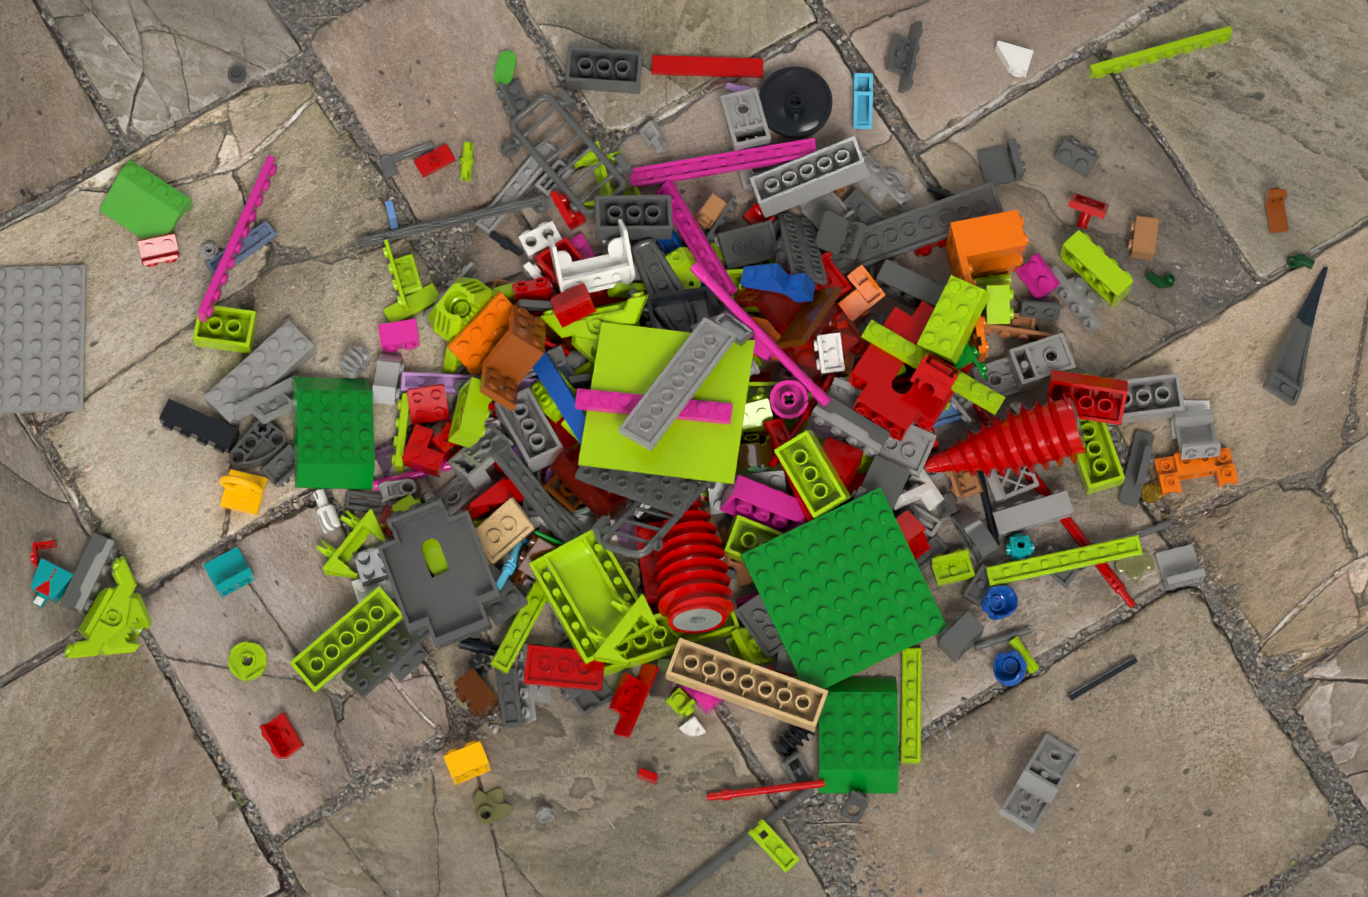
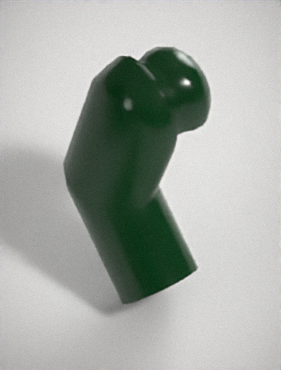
[1287,254,1315,270]
[1146,271,1175,289]

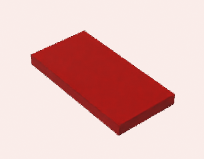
[524,645,605,691]

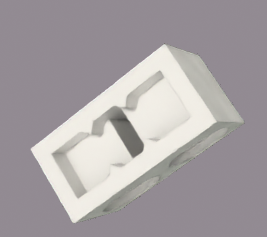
[519,221,562,262]

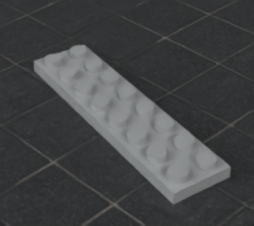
[618,317,737,451]

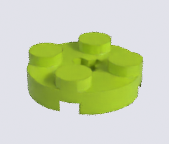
[228,642,268,682]

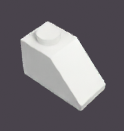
[995,41,1033,77]

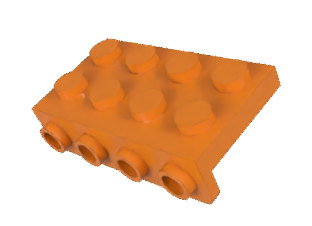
[446,291,513,376]

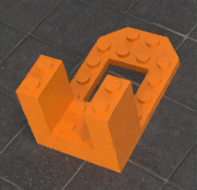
[945,210,1029,362]

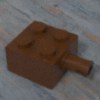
[511,525,559,586]

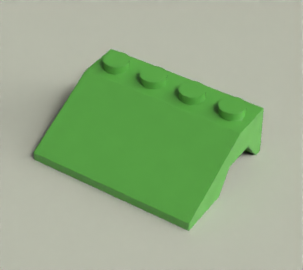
[99,160,194,239]

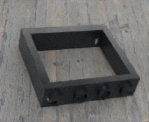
[642,286,719,329]

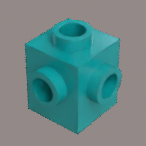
[1005,533,1034,562]

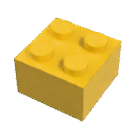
[443,741,491,786]

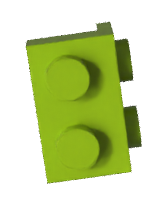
[931,549,975,587]

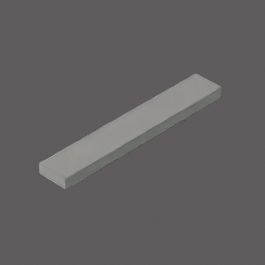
[475,142,558,235]

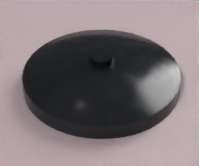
[759,66,833,139]

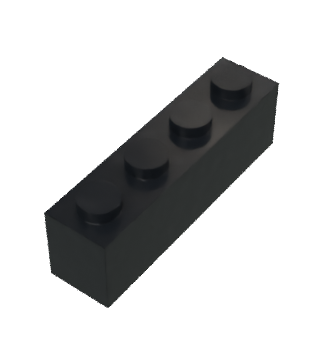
[159,399,240,454]

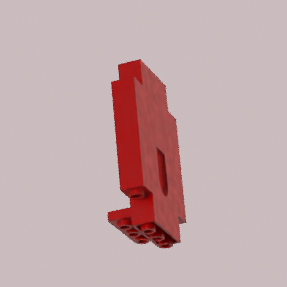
[847,301,974,442]

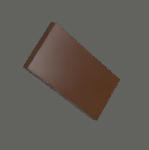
[776,286,842,349]

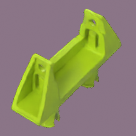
[574,141,632,210]
[316,509,386,579]
[586,594,658,666]

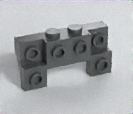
[550,636,615,718]

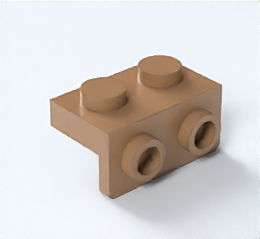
[946,471,984,499]

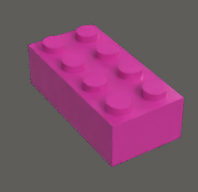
[719,475,805,533]

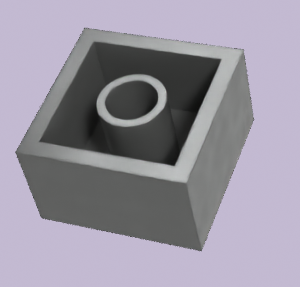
[938,611,985,663]

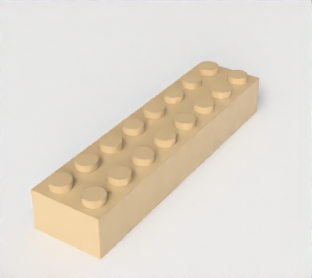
[666,638,828,732]

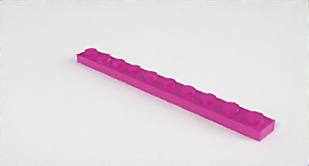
[630,138,817,189]
[198,155,278,323]

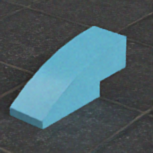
[853,73,873,129]

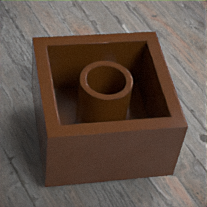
[454,668,499,720]

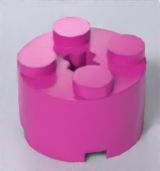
[770,380,808,420]

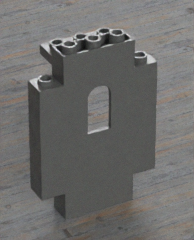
[377,496,503,650]

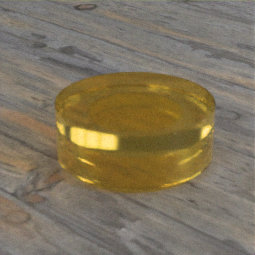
[1142,484,1161,503]

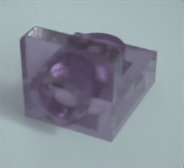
[375,445,394,477]

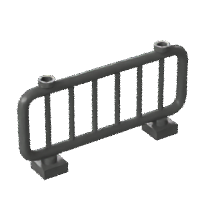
[510,88,635,218]
[592,479,716,558]

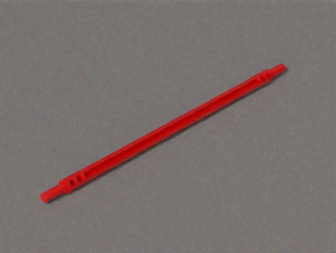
[972,403,1136,609]

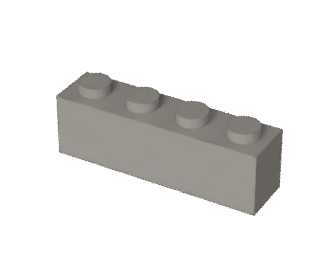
[993,489,1074,538]

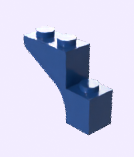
[741,263,815,303]

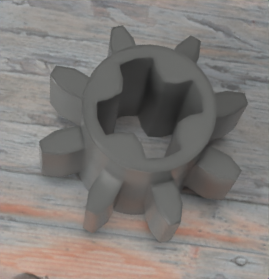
[467,653,492,677]

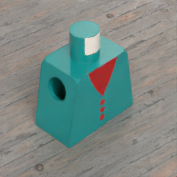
[30,558,73,608]

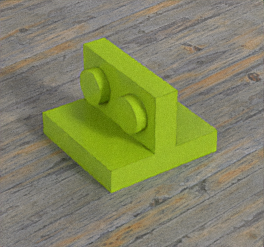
[726,628,774,666]

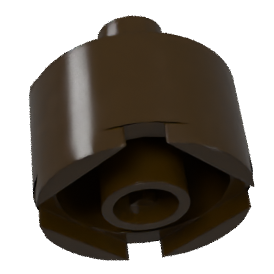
[737,429,774,469]

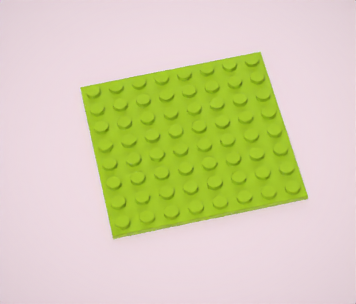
[578,322,755,484]

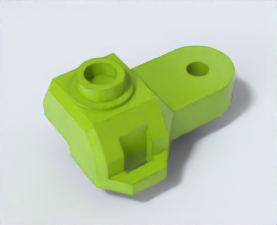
[665,247,702,290]

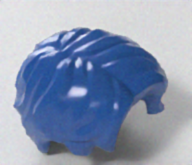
[981,585,1018,620]
[993,649,1027,687]

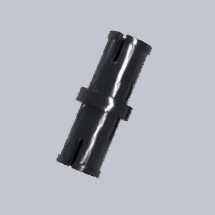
[459,638,500,656]

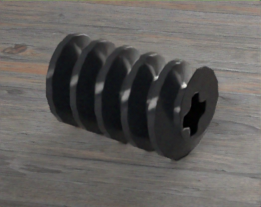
[771,725,815,760]

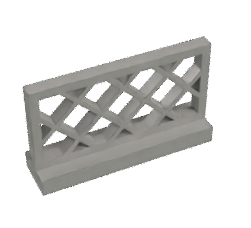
[967,419,1040,505]

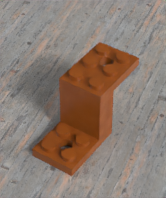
[480,304,546,411]

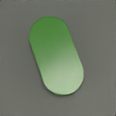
[494,51,517,85]

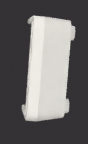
[547,219,635,293]

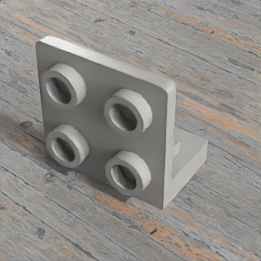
[1155,544,1206,590]

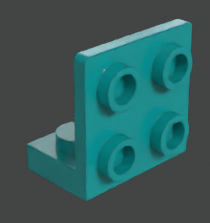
[204,547,255,598]

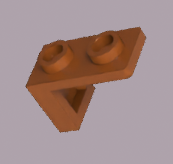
[1264,187,1289,233]

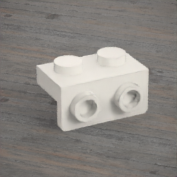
[814,333,845,374]

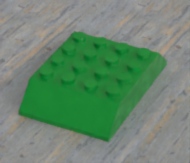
[292,377,375,490]
[818,677,899,794]

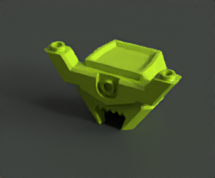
[427,277,515,374]
[540,291,649,364]
[64,556,152,659]

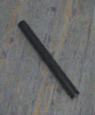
[978,471,1000,546]
[1067,656,1138,701]

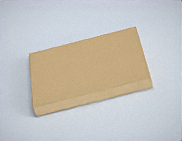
[476,497,537,564]

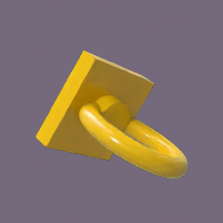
[219,469,268,516]

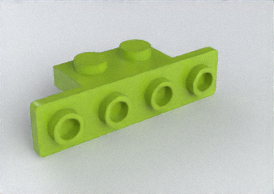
[383,239,423,312]

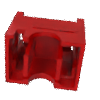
[910,352,961,401]
[896,510,931,560]

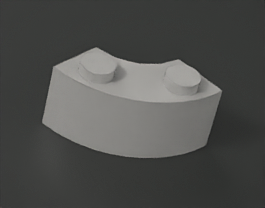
[372,354,405,405]

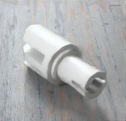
[313,489,341,534]

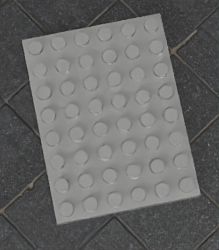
[0,265,87,414]

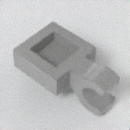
[639,119,670,153]

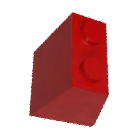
[822,437,864,506]

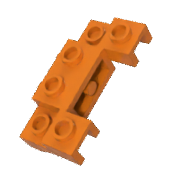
[816,264,886,333]
[1153,447,1238,497]

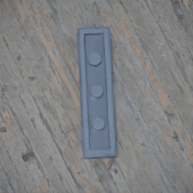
[205,220,278,275]

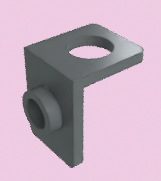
[841,790,869,823]

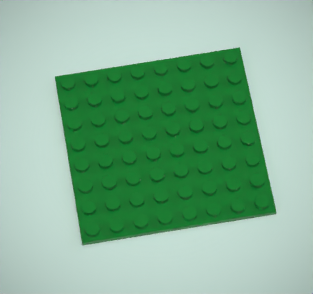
[741,487,947,689]

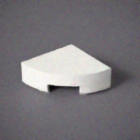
[679,716,706,736]

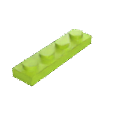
[392,393,410,472]

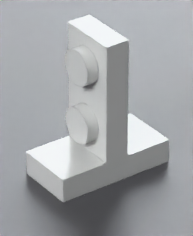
[894,469,944,511]

